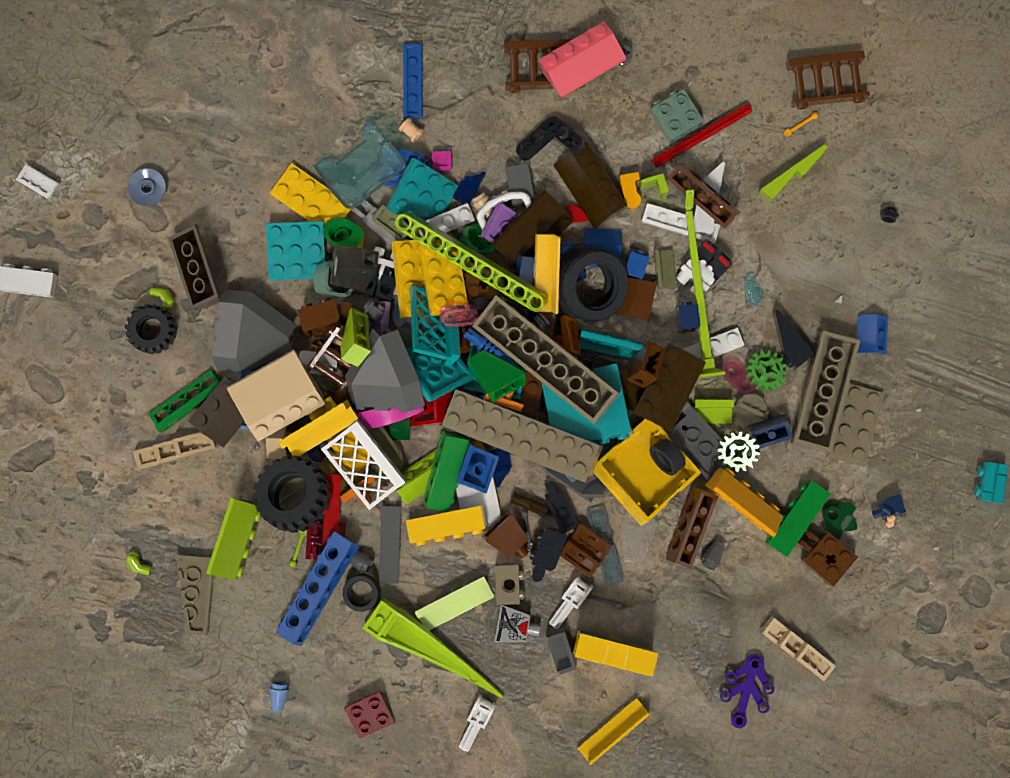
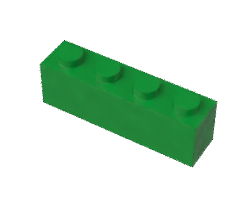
[423,430,470,512]
[766,480,831,557]

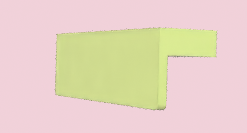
[415,577,494,630]

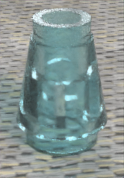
[744,277,764,307]

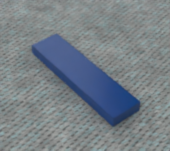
[403,43,423,119]

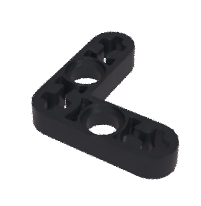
[516,116,585,161]

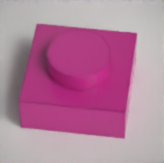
[432,151,452,172]

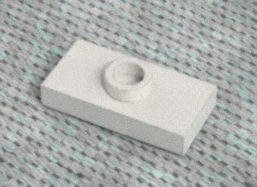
[16,164,59,200]

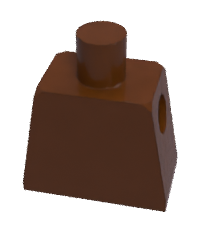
[627,341,666,388]
[481,511,529,559]

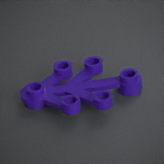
[720,654,775,728]

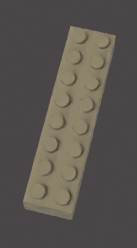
[472,295,621,424]
[442,389,603,483]

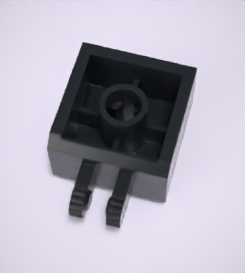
[529,528,567,583]

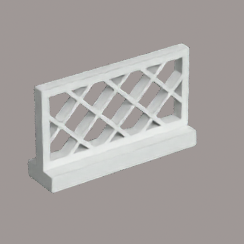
[321,420,406,510]

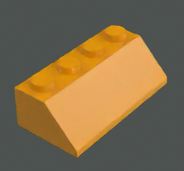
[705,468,783,537]

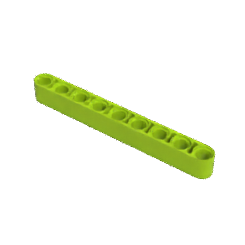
[395,212,548,311]

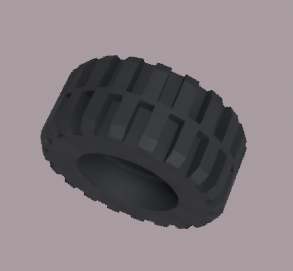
[253,456,332,533]

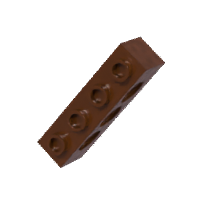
[667,163,741,229]
[666,487,719,569]

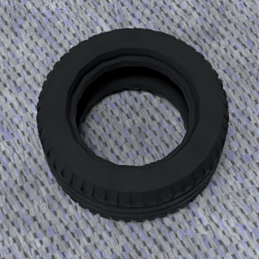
[558,247,629,322]

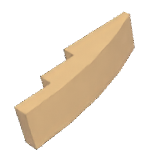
[133,432,215,470]
[760,616,836,681]

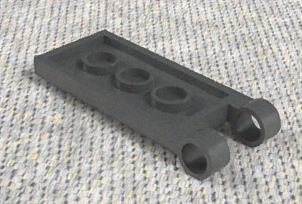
[661,402,742,481]

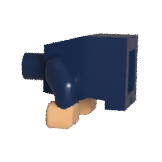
[872,494,906,528]

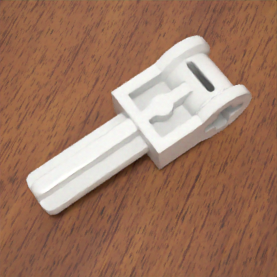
[549,575,594,629]
[459,694,497,752]

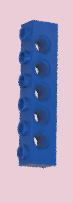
[276,532,360,646]

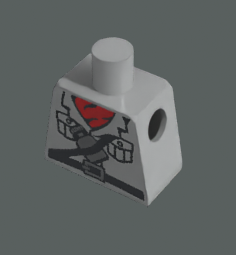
[494,605,541,642]

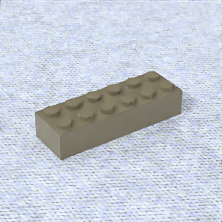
[791,330,861,453]

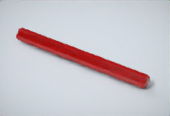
[652,103,752,168]

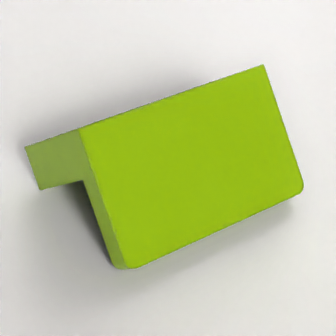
[639,173,669,201]
[694,400,734,424]

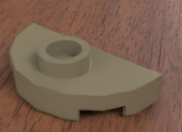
[734,393,769,420]

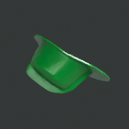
[323,217,364,249]
[460,225,495,253]

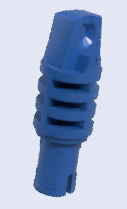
[464,327,513,364]

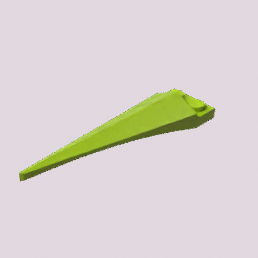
[362,598,505,698]

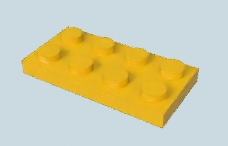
[269,163,353,226]
[418,239,469,316]
[391,240,429,318]

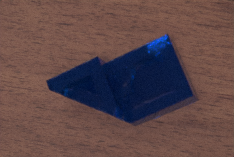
[452,172,486,206]
[489,449,512,488]

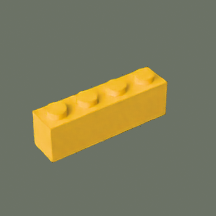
[406,505,488,546]

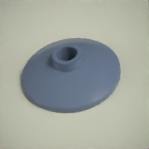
[128,168,166,206]

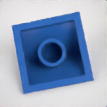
[583,228,622,267]
[457,445,499,494]

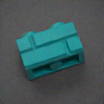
[974,462,1009,504]

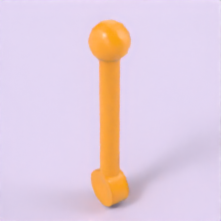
[784,112,819,137]

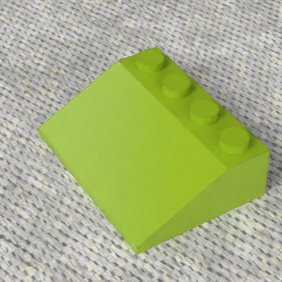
[206,498,261,580]

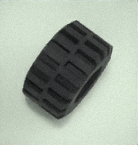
[125,304,177,354]

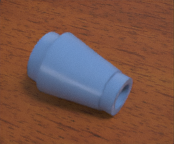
[269,681,289,711]

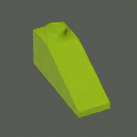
[341,307,371,367]

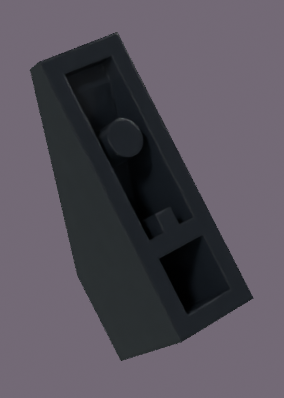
[772,310,815,370]

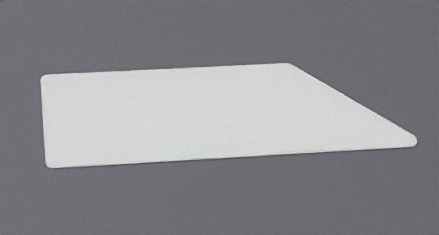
[693,162,725,234]

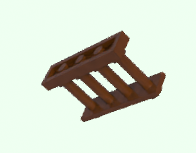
[504,39,581,93]
[786,51,870,110]
[306,321,352,405]

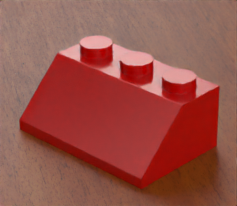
[411,391,453,426]

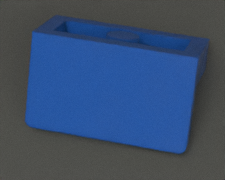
[857,314,888,355]

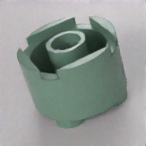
[313,259,358,299]

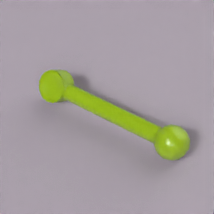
[289,530,307,567]

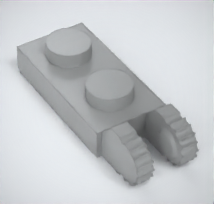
[352,198,397,246]

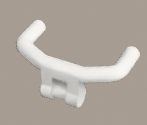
[477,190,532,231]

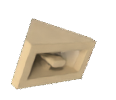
[266,425,289,459]

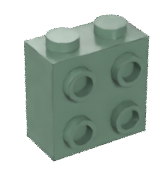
[650,89,704,144]

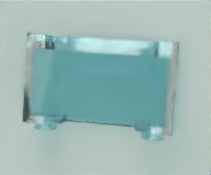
[313,118,405,209]

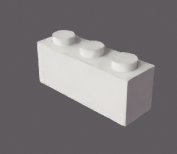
[0,263,58,298]

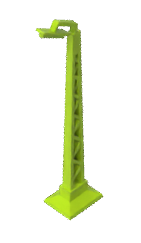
[685,189,725,378]

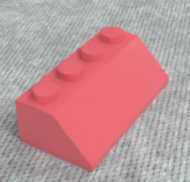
[539,21,626,98]

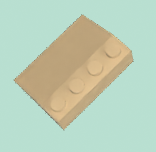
[227,350,325,441]

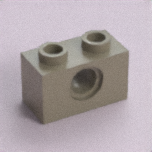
[495,565,524,605]

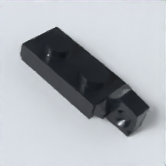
[544,481,579,534]

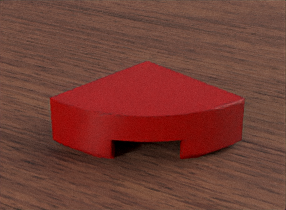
[566,205,588,224]

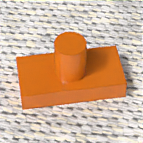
[552,315,581,357]
[484,391,524,412]
[340,477,377,507]

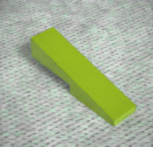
[759,144,828,202]

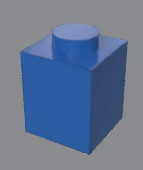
[626,250,649,280]

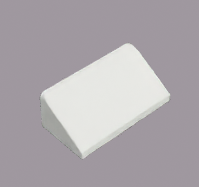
[299,350,338,375]

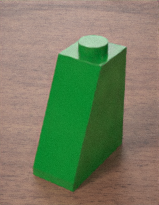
[467,350,526,402]

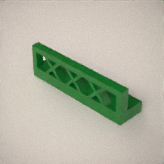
[148,370,220,433]

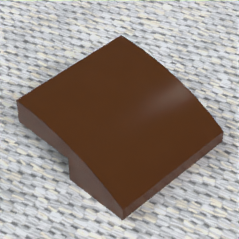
[615,278,657,321]
[560,521,614,578]

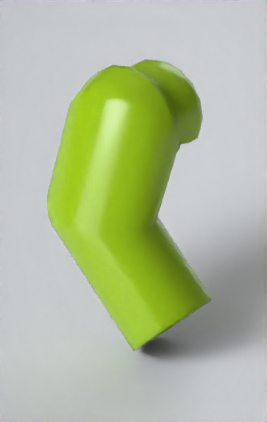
[150,287,174,309]
[126,552,152,575]

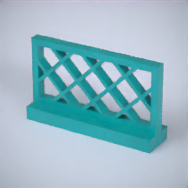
[410,285,461,366]
[579,329,650,361]

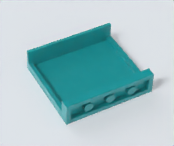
[542,364,634,444]

